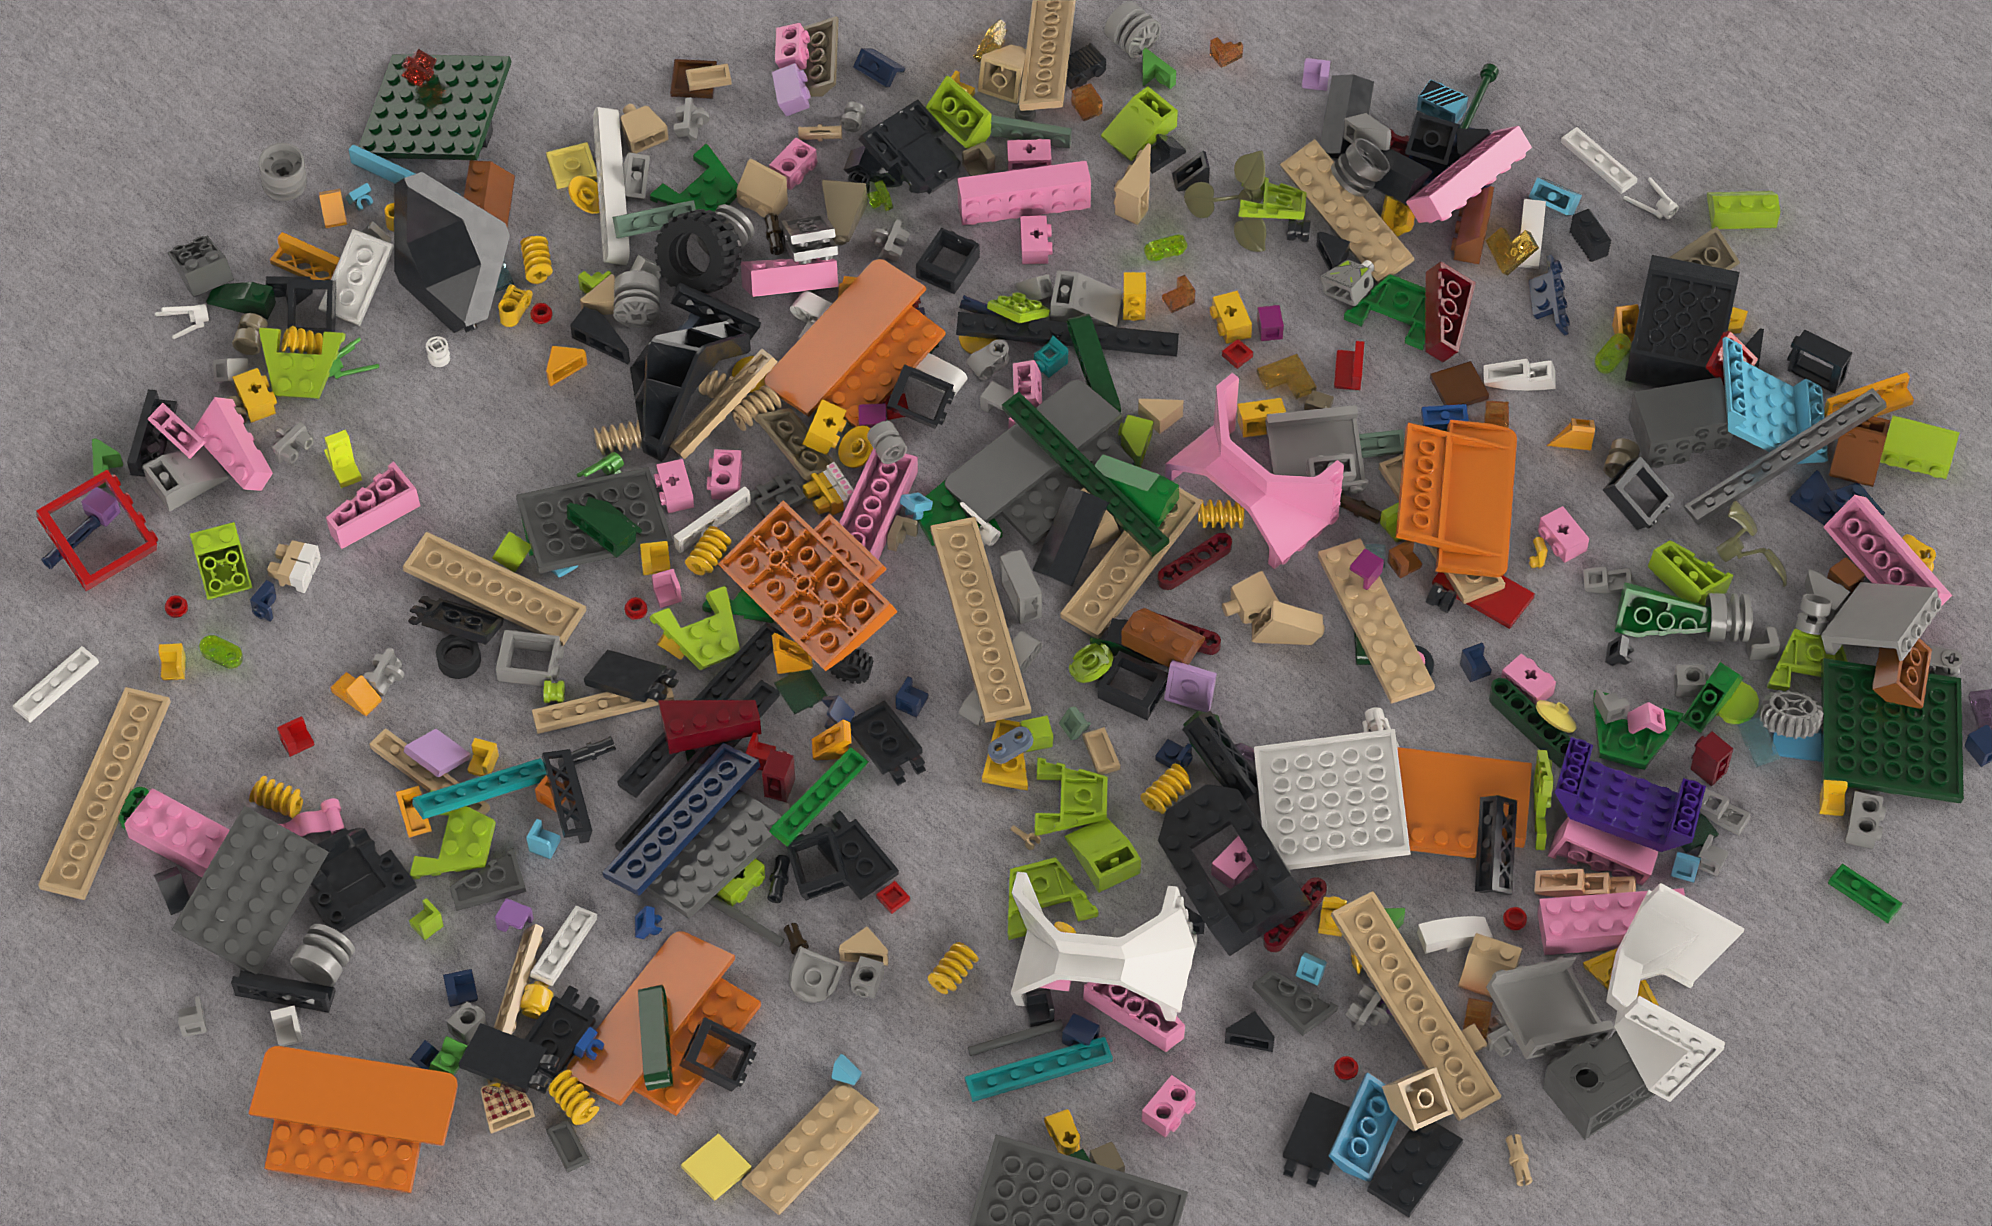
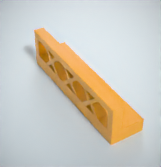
[270,232,340,280]
[1824,372,1914,417]

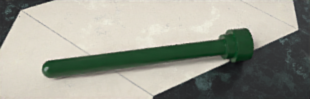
[1460,63,1499,129]

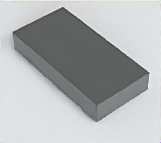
[546,1119,590,1173]

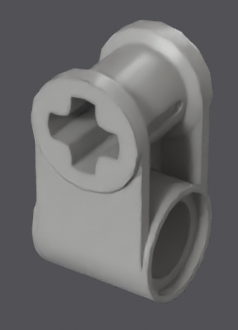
[967,340,1010,380]
[1927,644,1962,677]

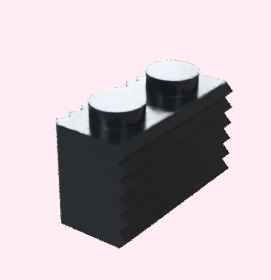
[1066,43,1106,89]
[1569,209,1612,262]

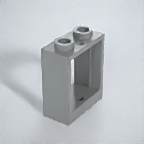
[1000,549,1042,625]
[496,630,564,686]

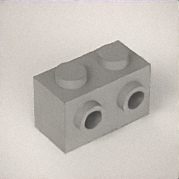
[1306,453,1356,482]

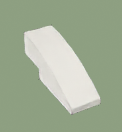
[1517,199,1546,269]
[1484,359,1556,391]
[1417,916,1493,954]

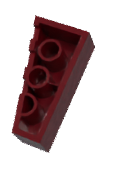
[1425,261,1476,362]
[658,700,762,754]

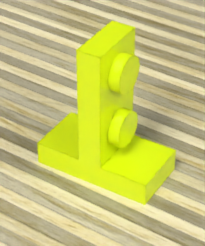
[324,429,362,488]

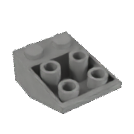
[1050,270,1122,327]
[143,446,229,511]

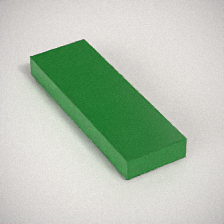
[1828,863,1903,923]

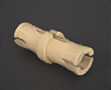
[798,124,842,141]
[1505,1134,1533,1186]

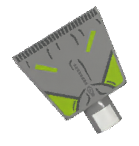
[1320,260,1375,306]

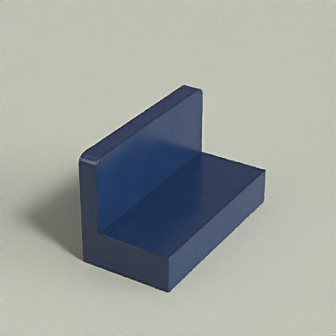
[853,48,906,87]

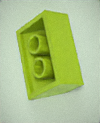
[925,76,992,149]
[1707,191,1780,229]
[1880,415,1960,479]

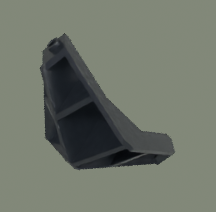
[394,172,510,333]
[630,321,751,462]

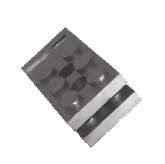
[781,214,838,264]

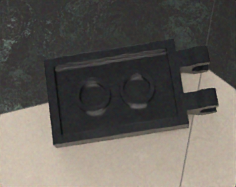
[408,596,504,645]
[584,649,679,703]
[850,700,926,786]
[813,810,899,900]
[524,985,600,1080]
[459,1023,560,1094]
[1283,1092,1350,1187]

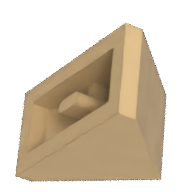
[580,274,615,315]
[1138,399,1184,434]
[839,927,889,966]

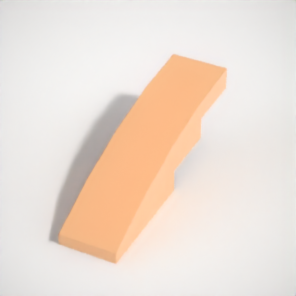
[1534,869,1636,898]

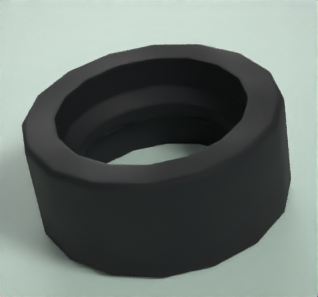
[435,634,481,679]

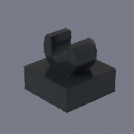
[1605,635,1634,666]

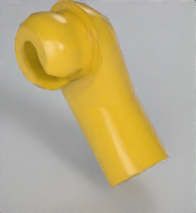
[1529,537,1548,569]

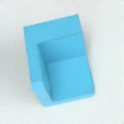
[527,819,561,859]

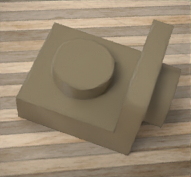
[1304,390,1334,410]
[887,515,918,552]

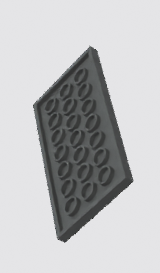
[969,1134,1189,1226]

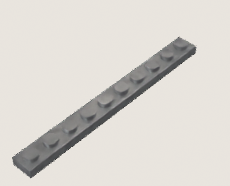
[1684,388,1887,525]

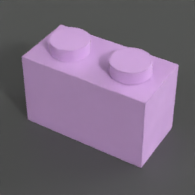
[772,63,811,117]

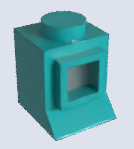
[1034,336,1069,378]

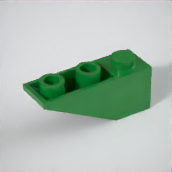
[1681,662,1744,733]

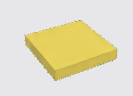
[546,142,597,189]
[681,1133,752,1201]

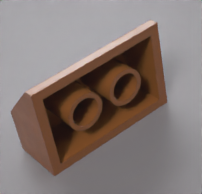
[464,160,515,228]
[1451,186,1494,264]
[1121,608,1205,667]
[1873,638,1932,708]

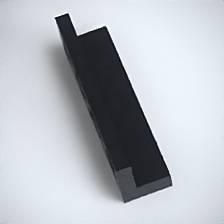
[670,282,761,340]
[127,389,178,477]
[1182,711,1258,800]
[542,749,593,843]
[1475,795,1517,895]
[231,970,336,1013]

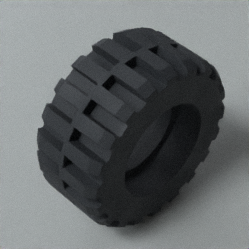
[654,209,742,294]

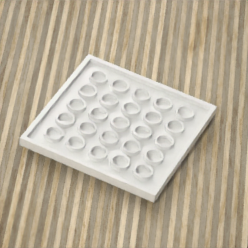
[1254,729,1411,870]

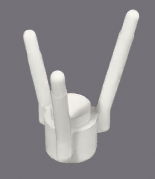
[1623,177,1679,219]
[155,304,209,339]
[960,502,1001,547]
[1362,707,1400,747]

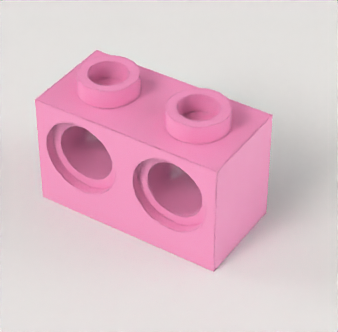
[775,23,810,70]
[769,138,818,190]
[707,449,743,500]
[1142,1075,1196,1137]

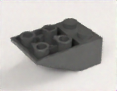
[167,235,234,297]

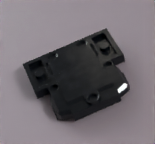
[858,99,961,195]
[309,828,417,933]

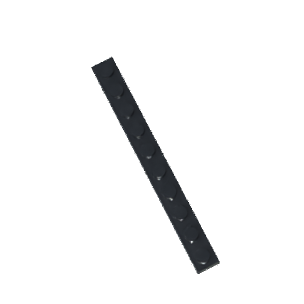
[956,312,1179,357]
[617,622,784,798]
[615,680,780,852]

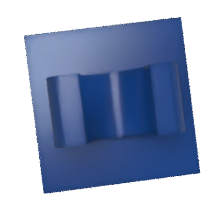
[635,906,662,939]
[573,1027,604,1060]

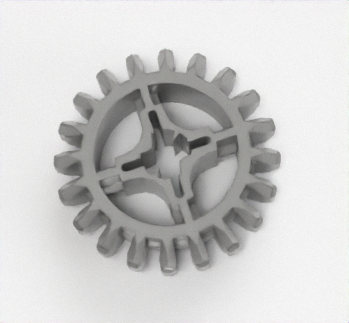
[1759,690,1823,739]

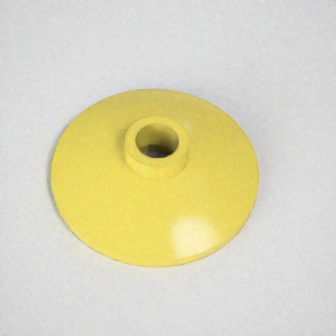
[1536,700,1577,733]

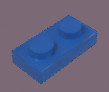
[1421,404,1469,429]

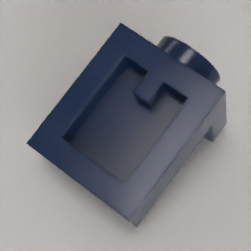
[250,580,276,622]
[1155,739,1193,768]

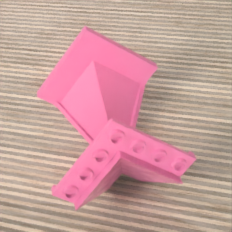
[1165,373,1344,569]

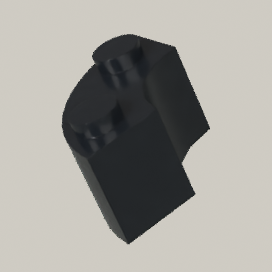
[843,146,903,188]

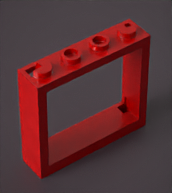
[36,469,158,591]

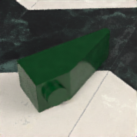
[206,282,276,320]
[567,503,636,558]

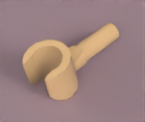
[1011,825,1041,850]

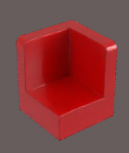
[277,716,315,757]
[745,732,776,771]

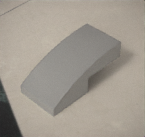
[1583,566,1632,594]
[1700,790,1750,836]

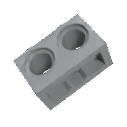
[1845,791,1886,849]

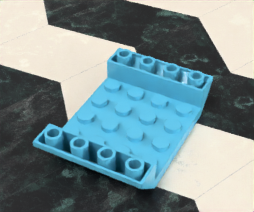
[1722,337,1828,464]

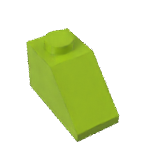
[1118,415,1153,468]

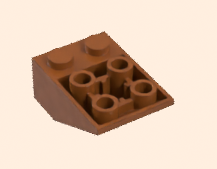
[1829,416,1891,487]

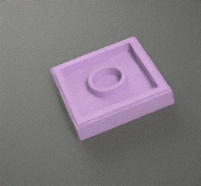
[1164,660,1217,712]
[403,729,470,777]

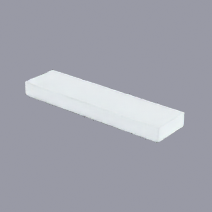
[1561,127,1638,194]
[674,486,751,553]
[13,646,99,723]
[531,906,597,986]

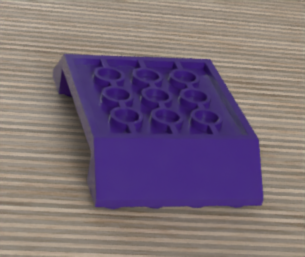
[1555,737,1706,852]

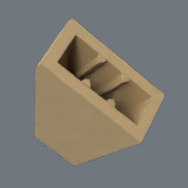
[1252,600,1325,645]

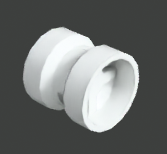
[426,336,450,367]

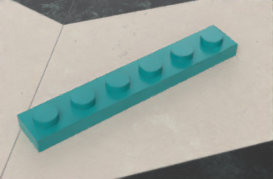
[412,758,547,819]
[965,1036,1113,1102]

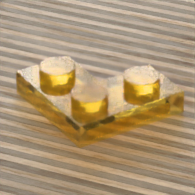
[973,19,1008,62]
[1485,227,1539,276]
[1257,354,1317,399]

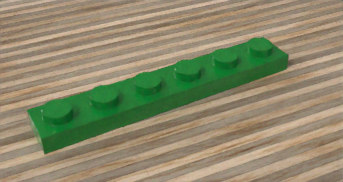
[769,747,869,847]

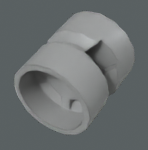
[867,421,907,464]
[1796,594,1833,635]

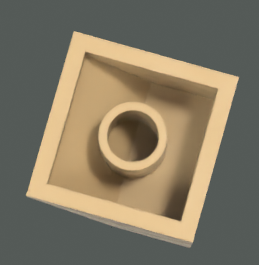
[737,158,788,220]
[1458,933,1522,998]
[1382,1067,1453,1131]

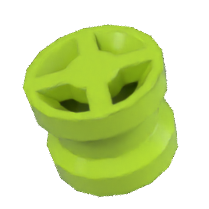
[544,680,565,703]

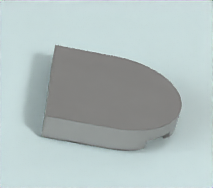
[789,946,845,1003]

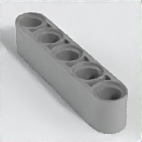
[959,631,1042,726]

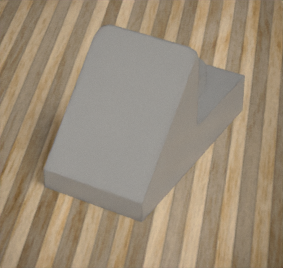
[623,153,650,199]

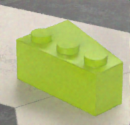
[1647,540,1734,605]

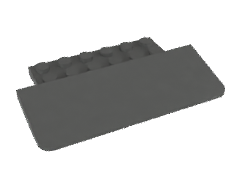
[945,380,1135,546]

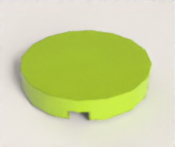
[1069,643,1113,683]
[1717,682,1759,724]

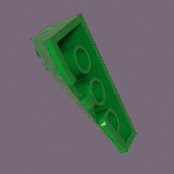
[1094,454,1179,528]
[1614,582,1711,638]

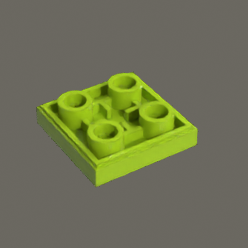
[987,292,1050,323]

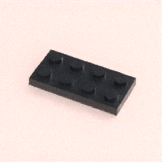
[1367,1122,1463,1218]

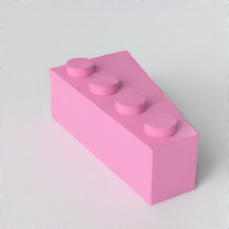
[741,258,838,297]
[193,397,273,491]
[326,461,420,549]
[1548,817,1658,885]
[1083,982,1185,1052]

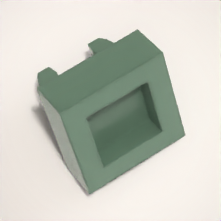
[1059,706,1091,740]

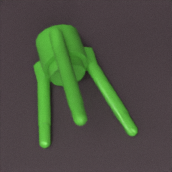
[328,337,379,379]
[577,452,624,477]

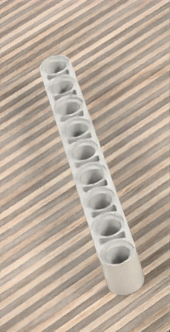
[593,107,630,265]
[790,291,968,395]

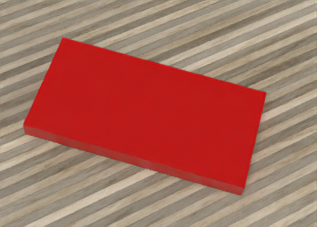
[1432,572,1535,629]

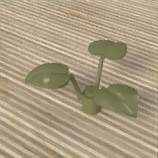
[1184,150,1266,252]
[1716,500,1787,587]

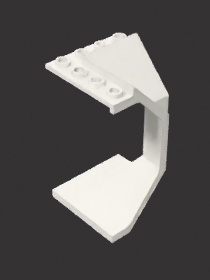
[1011,872,1197,1022]
[1606,883,1744,1102]

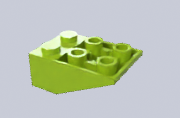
[1101,86,1178,161]
[190,522,252,600]
[1064,818,1141,893]

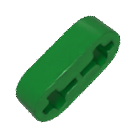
[118,787,149,830]

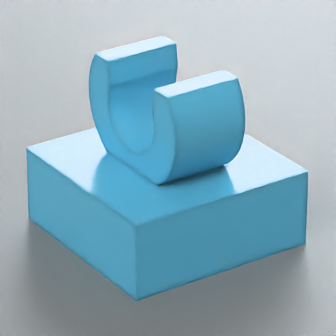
[345,183,373,211]
[900,492,933,520]
[1671,852,1701,883]
[1296,952,1327,986]

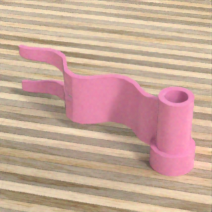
[279,798,344,837]

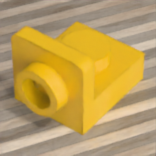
[1318,896,1347,937]

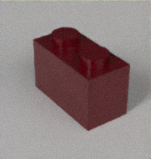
[1690,731,1733,787]
[762,749,796,803]

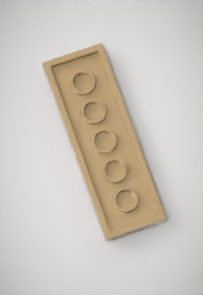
[742,1081,879,1215]

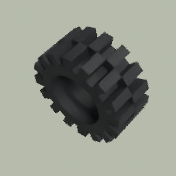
[829,648,874,684]

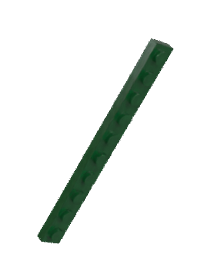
[1002,391,1169,557]

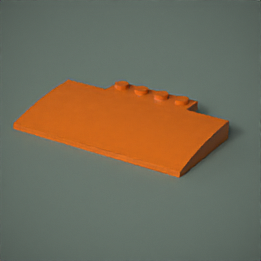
[718,500,898,671]
[1397,747,1532,858]

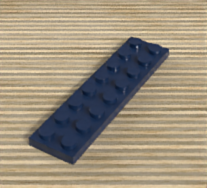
[602,743,760,896]

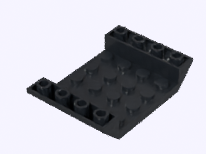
[1625,255,1740,388]

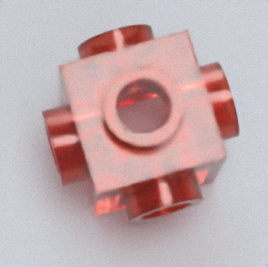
[401,49,437,87]

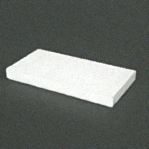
[318,229,394,326]

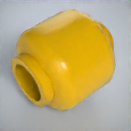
[520,981,554,1019]

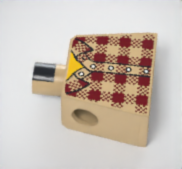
[481,1078,535,1134]

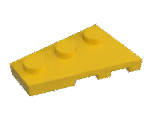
[982,719,1028,791]
[1583,948,1659,1006]

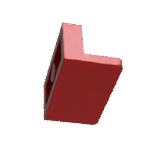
[1334,341,1365,390]

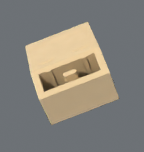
[1114,143,1151,225]

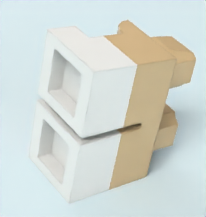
[267,540,321,593]

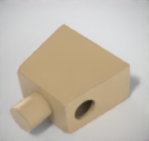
[620,104,669,154]
[1222,571,1279,624]

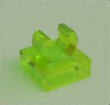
[867,180,893,211]

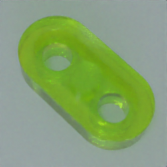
[1143,234,1188,261]
[1594,333,1631,374]
[199,635,243,669]

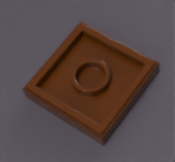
[670,59,717,99]
[1430,361,1489,406]

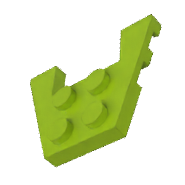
[1238,177,1307,220]
[259,328,346,399]
[649,586,740,670]
[1767,629,1848,692]
[1533,750,1553,850]
[1035,757,1108,836]
[410,790,496,880]
[1007,857,1099,940]

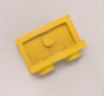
[1381,195,1415,237]

